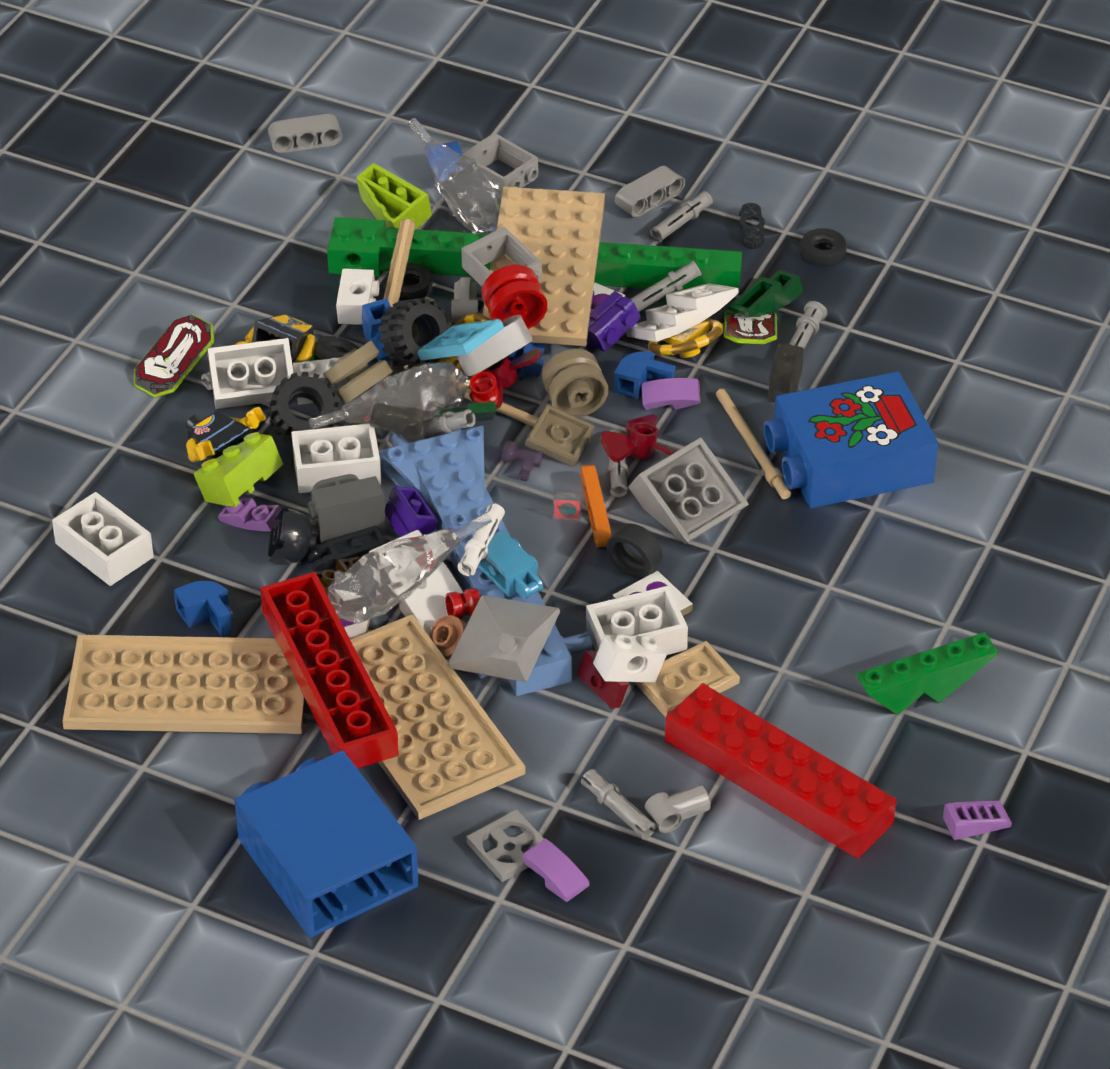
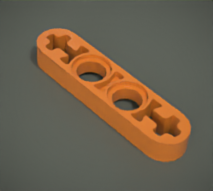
[580,464,611,548]

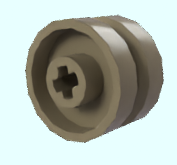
[323,340,393,405]
[542,349,608,418]

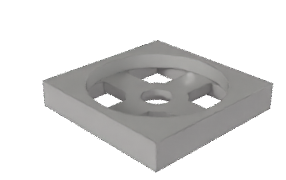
[466,809,544,882]

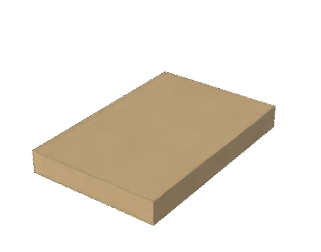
[634,641,740,717]

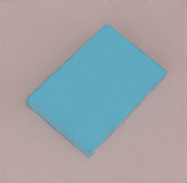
[417,319,505,360]

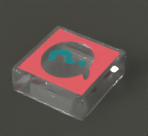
[553,492,582,521]

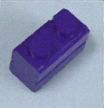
[587,291,641,352]
[385,486,438,543]

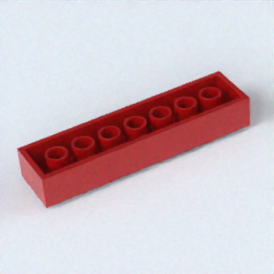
[260,572,399,769]
[665,683,897,859]

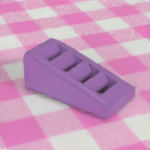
[943,801,1012,840]

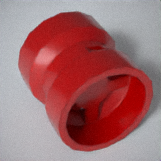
[470,371,500,404]
[445,588,480,619]

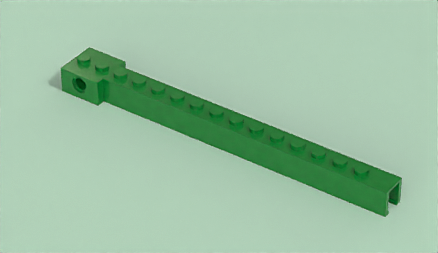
[327,217,742,295]

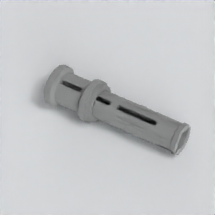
[781,301,827,368]

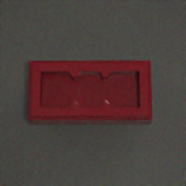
[576,650,629,709]

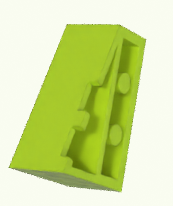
[356,163,432,229]
[193,432,283,507]

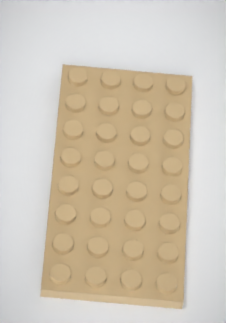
[483,187,605,346]
[350,614,525,820]
[63,635,305,734]

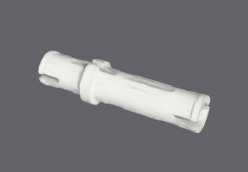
[458,504,505,576]

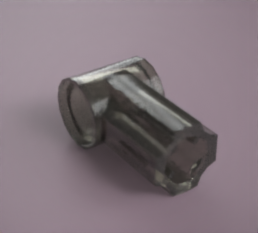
[369,402,426,442]

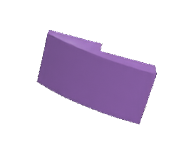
[642,378,701,410]
[218,498,280,531]
[522,838,589,902]

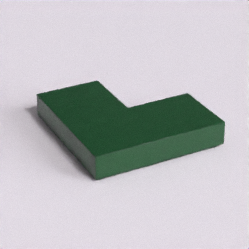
[438,401,496,421]

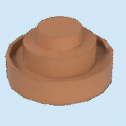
[429,615,467,659]

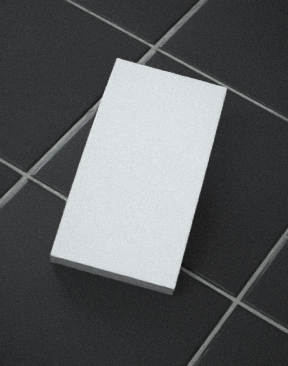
[626,283,739,342]
[369,530,471,636]

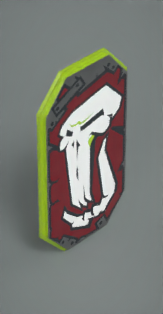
[724,309,777,344]
[134,314,214,398]

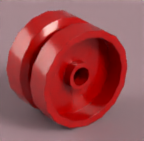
[481,264,548,329]

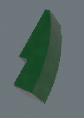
[729,269,803,317]

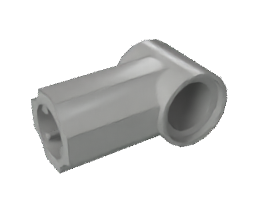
[451,277,478,323]
[645,785,711,833]

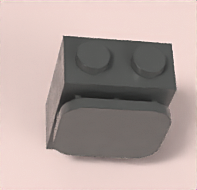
[308,474,386,544]

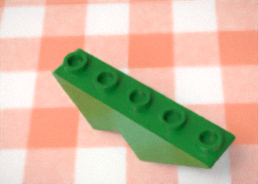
[856,632,999,715]

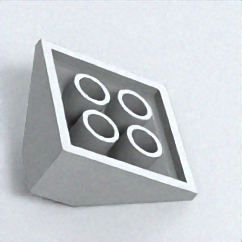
[628,438,749,544]
[447,595,560,682]

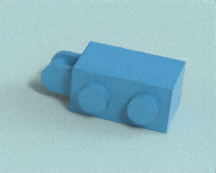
[478,530,543,599]

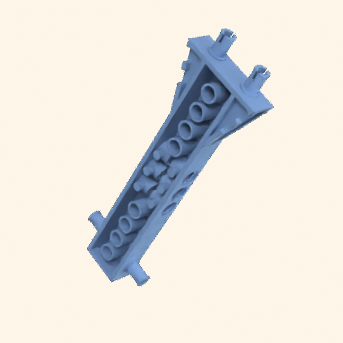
[379,425,592,696]

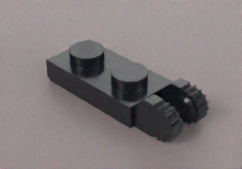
[305,525,387,572]

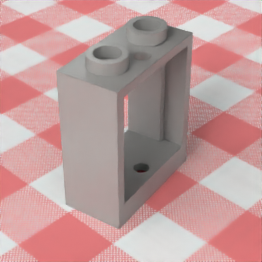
[462,133,538,198]
[461,227,542,286]

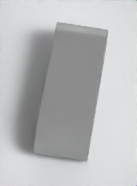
[268,114,342,153]
[615,166,685,218]
[456,315,533,376]

